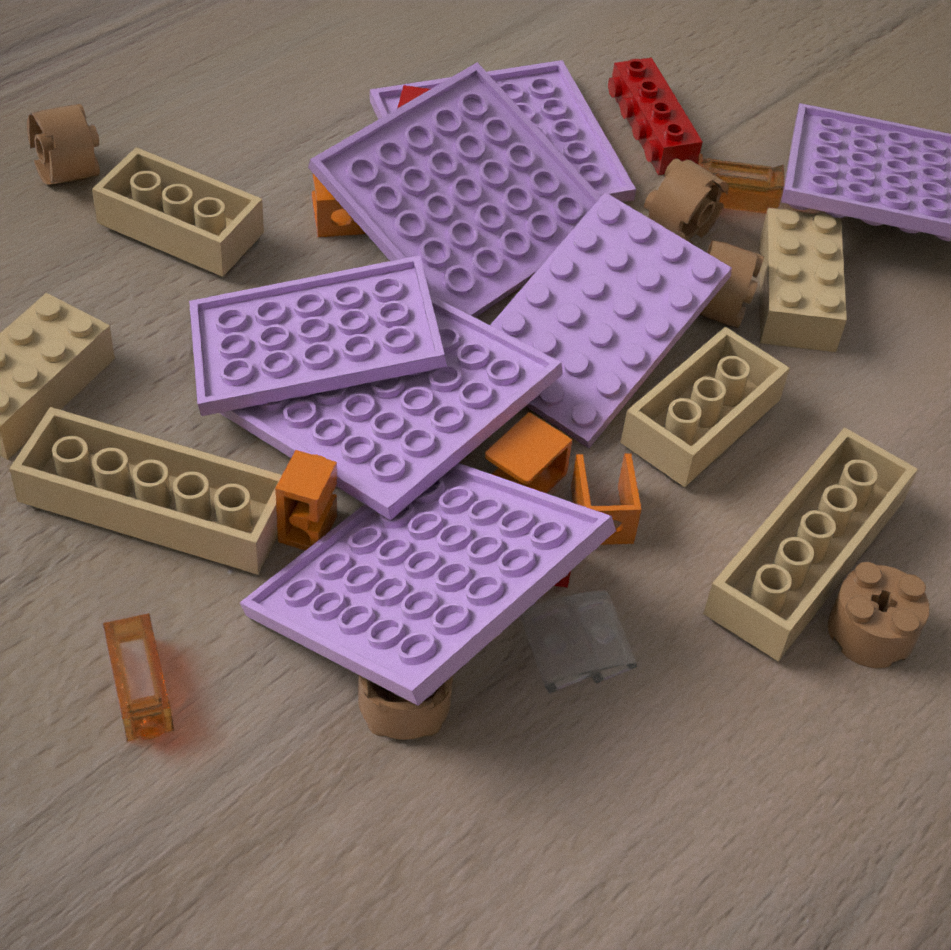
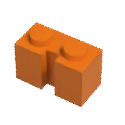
[275,450,337,551]

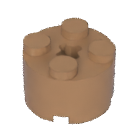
[27,104,100,185]
[644,159,729,244]
[699,240,764,328]
[828,562,930,668]
[358,675,454,740]

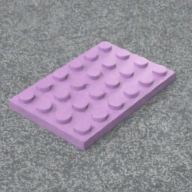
[490,192,732,448]
[189,255,447,416]

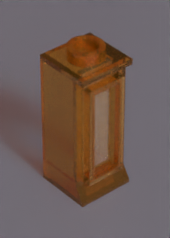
[697,154,784,214]
[103,613,174,741]

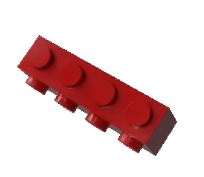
[608,57,703,175]

